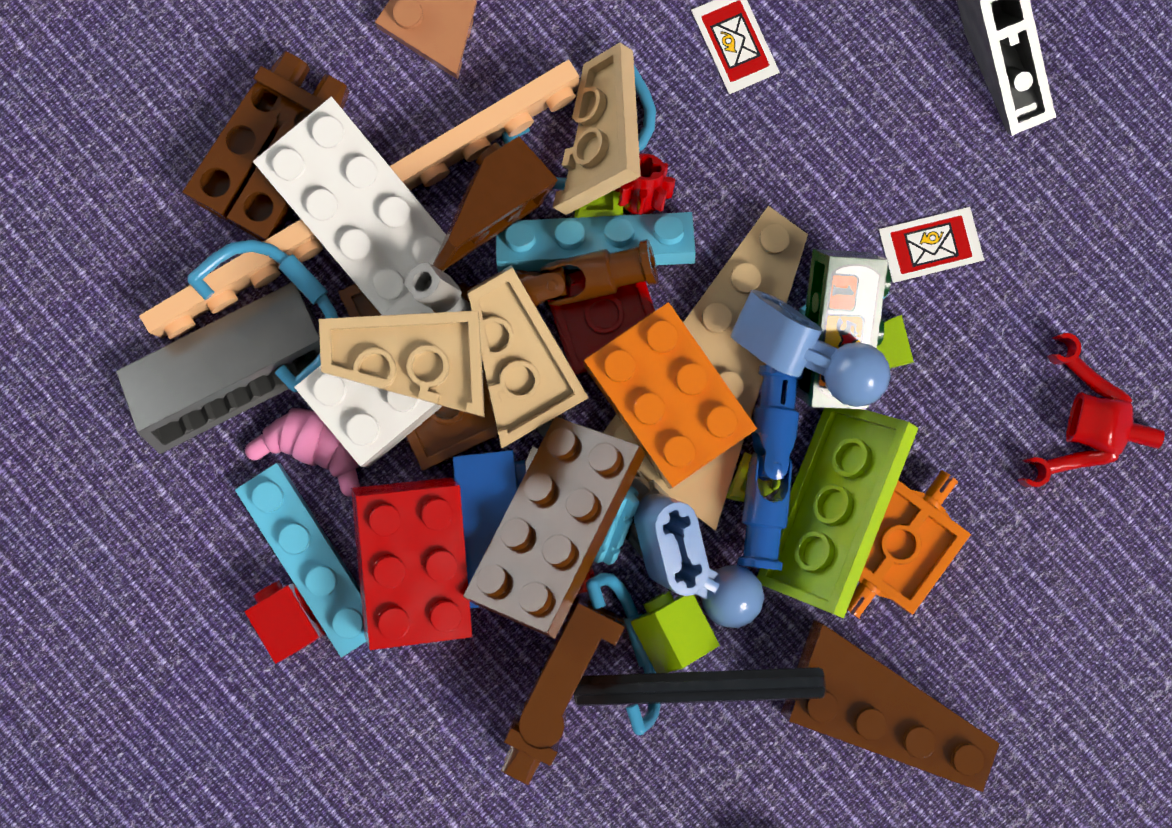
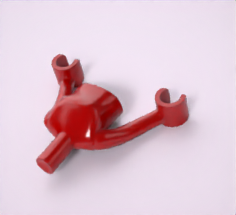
[1018,333,1165,487]

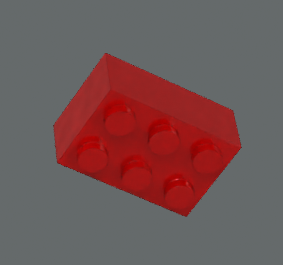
[351,477,472,650]

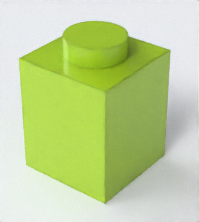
[630,591,720,673]

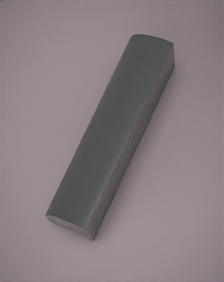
[116,282,320,454]

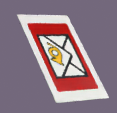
[691,0,780,94]
[879,207,984,283]

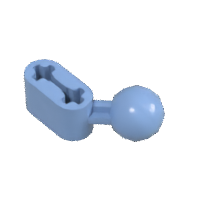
[730,290,891,407]
[634,493,765,628]

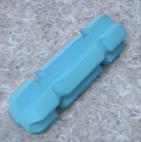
[594,486,639,565]

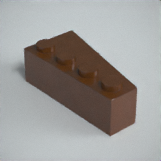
[781,620,1000,792]

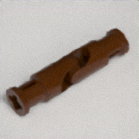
[457,239,658,306]

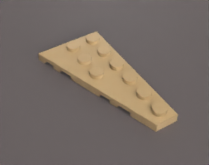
[603,206,808,531]

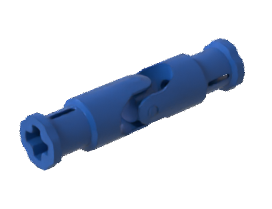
[737,365,804,571]

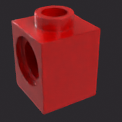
[244,580,326,664]

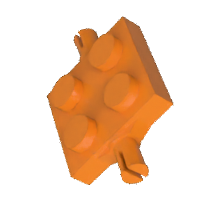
[847,470,971,619]

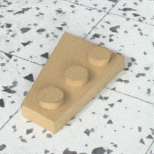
[553,42,641,215]
[467,265,589,448]
[319,310,485,417]

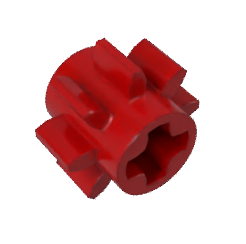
[613,154,675,215]

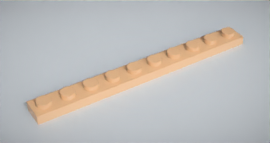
[139,59,579,339]

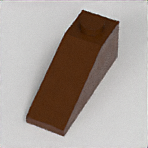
[433,136,558,271]

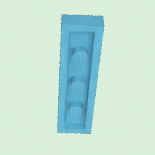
[496,212,696,273]
[235,463,366,658]

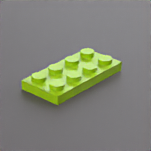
[757,408,918,618]

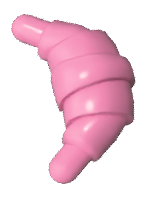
[245,408,360,497]

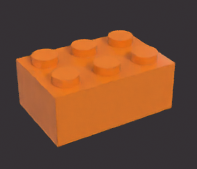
[584,302,757,489]

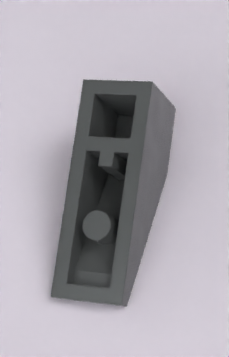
[957,0,1056,136]

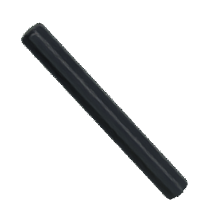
[573,667,826,706]

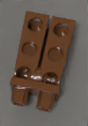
[182,51,350,242]
[501,595,625,785]

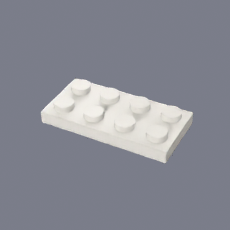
[253,96,447,314]

